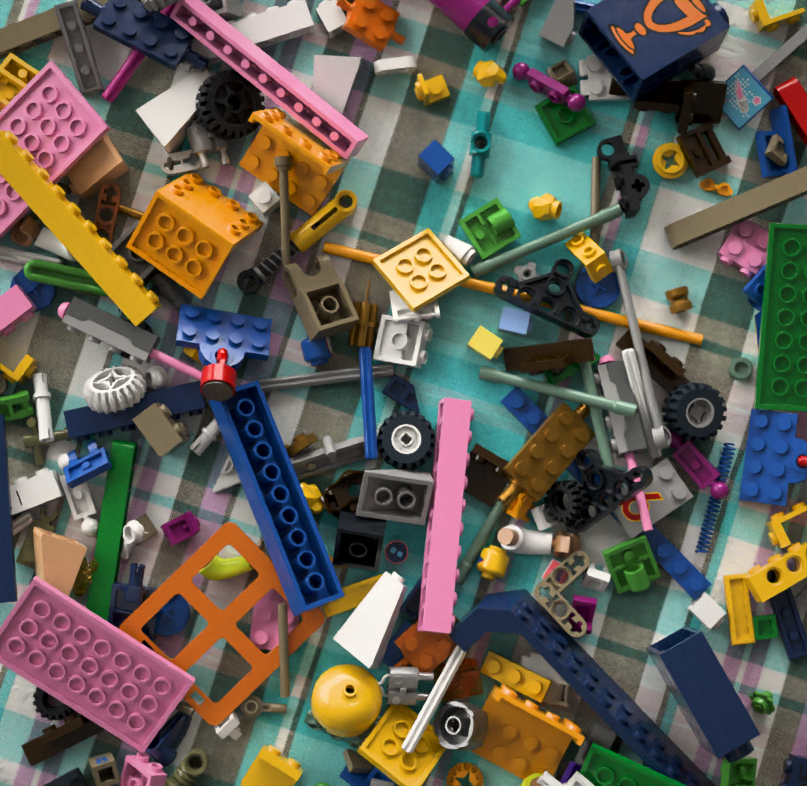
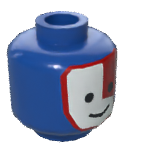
[301,334,333,366]

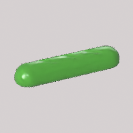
[24,259,108,296]

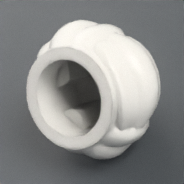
[145,365,169,391]

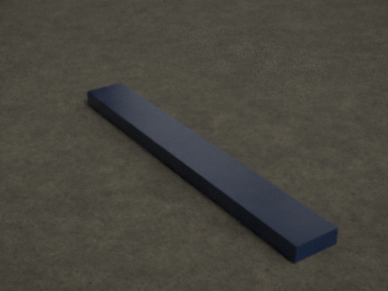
[0,414,18,603]

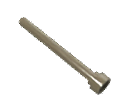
[274,156,293,267]

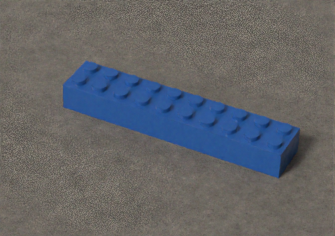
[209,380,345,617]

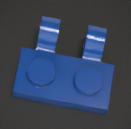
[63,439,112,489]

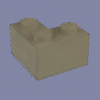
[132,402,191,457]

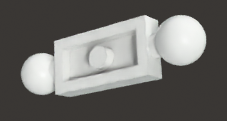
[58,453,99,537]

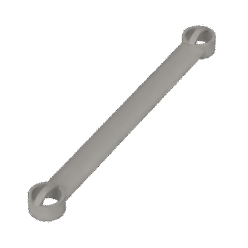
[609,248,672,450]

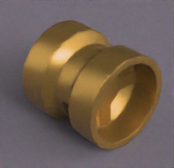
[665,286,693,314]

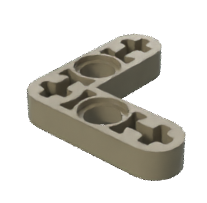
[534,550,590,639]

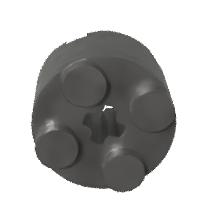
[433,701,488,751]

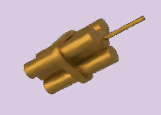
[348,279,378,348]

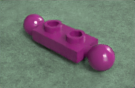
[512,62,586,112]
[667,430,729,500]

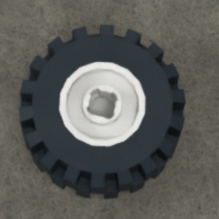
[377,410,435,470]

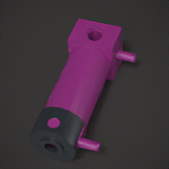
[428,0,521,53]

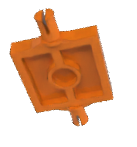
[336,0,406,52]
[394,614,459,672]

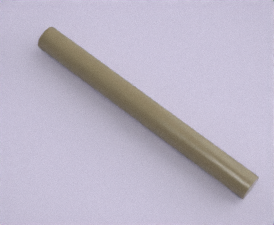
[590,156,601,246]
[278,603,290,698]

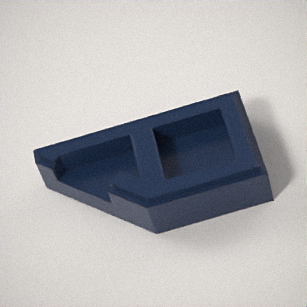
[382,373,420,415]

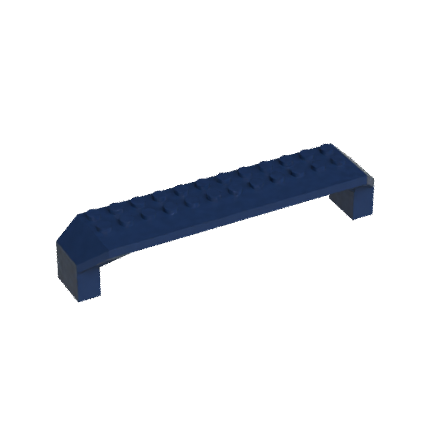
[449,589,715,786]

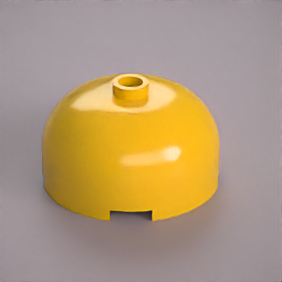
[311,664,382,737]

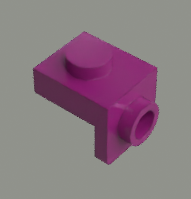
[160,511,201,547]
[568,595,597,634]

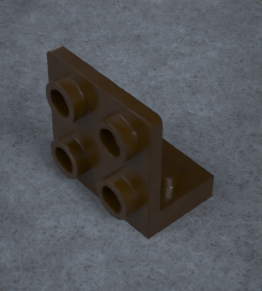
[675,80,727,134]
[464,443,509,507]

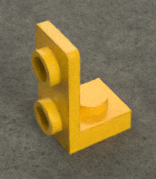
[414,73,450,107]

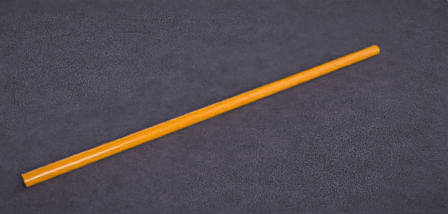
[323,241,703,346]

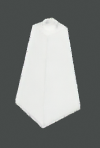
[312,54,362,115]
[136,67,216,154]
[333,571,408,670]

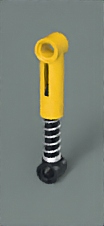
[237,190,358,296]

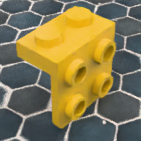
[241,744,304,786]

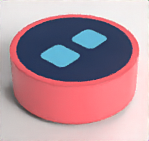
[385,540,408,564]

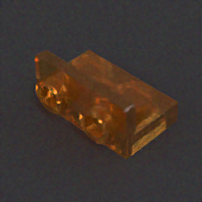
[432,658,484,702]

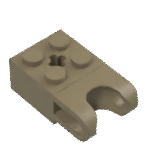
[282,255,359,342]

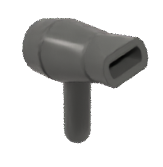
[147,270,189,311]

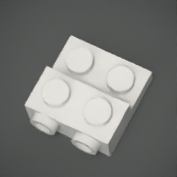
[373,314,433,369]

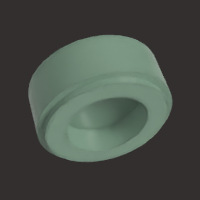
[728,357,753,381]

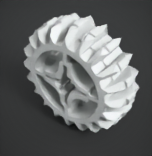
[83,364,147,414]

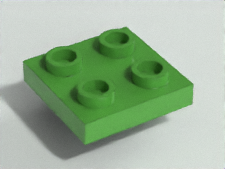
[458,198,522,261]
[601,534,661,594]
[720,757,757,786]

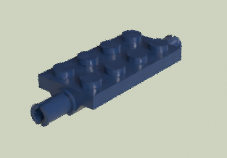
[80,0,210,72]
[108,563,158,650]

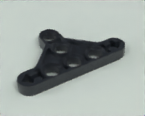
[493,258,600,338]
[565,449,653,534]

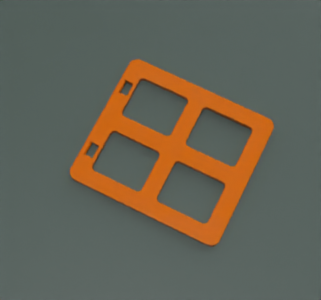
[119,522,325,726]

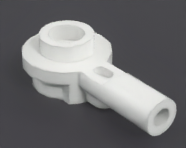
[120,520,144,559]

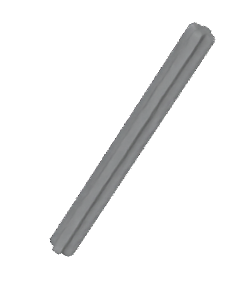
[258,363,395,392]

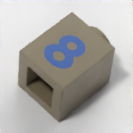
[88,752,121,786]

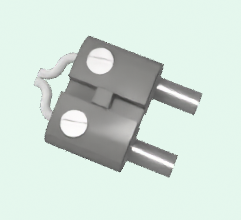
[185,115,230,169]
[378,667,434,705]

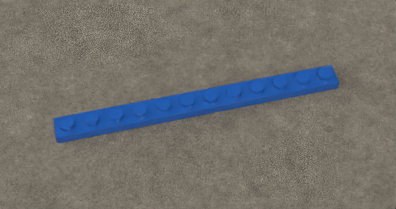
[500,387,712,600]

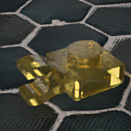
[72,557,99,596]

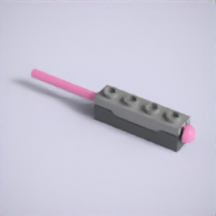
[58,297,202,381]
[593,355,653,532]

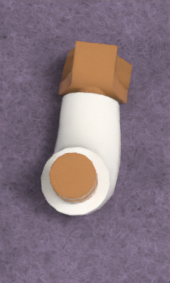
[10,216,77,261]
[497,525,581,559]

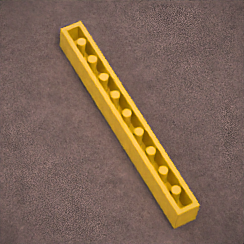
[0,130,161,326]

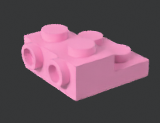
[716,220,768,278]
[119,752,167,786]

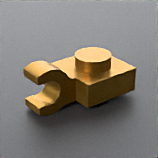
[284,433,318,458]

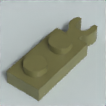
[16,505,59,569]

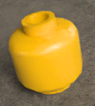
[476,545,510,582]

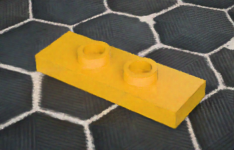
[323,573,384,618]
[722,573,756,646]

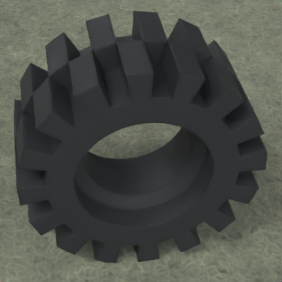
[544,480,588,523]
[33,687,73,721]

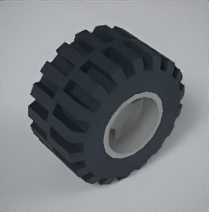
[662,382,727,442]

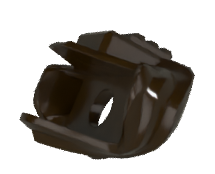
[321,469,380,519]

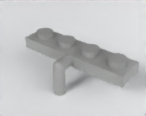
[290,435,380,480]

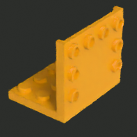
[238,107,351,216]
[126,172,264,300]
[470,683,585,780]

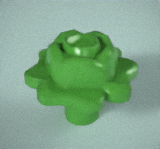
[749,691,775,715]

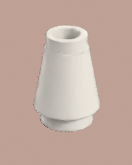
[442,235,477,267]

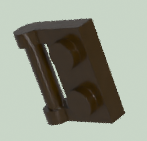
[676,121,732,179]

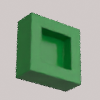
[752,614,778,640]

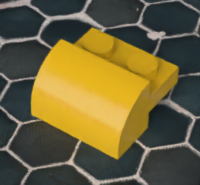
[0,53,39,107]

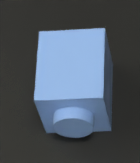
[498,306,534,337]

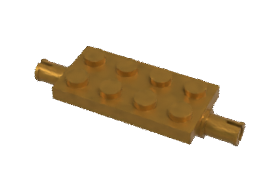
[497,402,595,508]

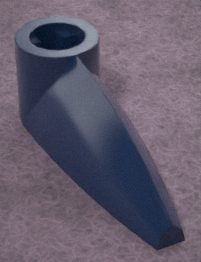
[146,703,192,767]

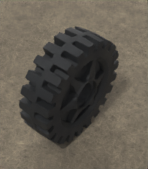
[195,69,265,140]

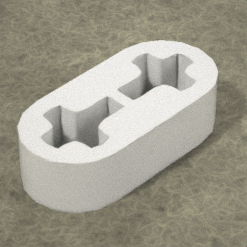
[373,56,417,76]
[160,149,202,176]

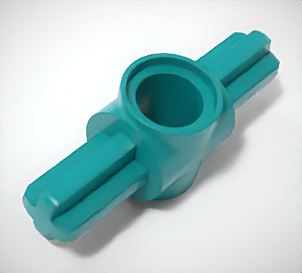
[469,111,492,178]

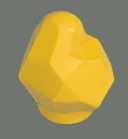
[473,60,507,87]
[528,193,562,221]
[300,482,324,514]

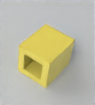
[467,325,504,362]

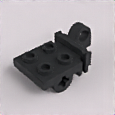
[597,135,650,219]

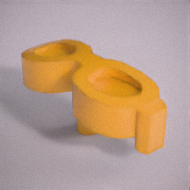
[698,178,733,197]

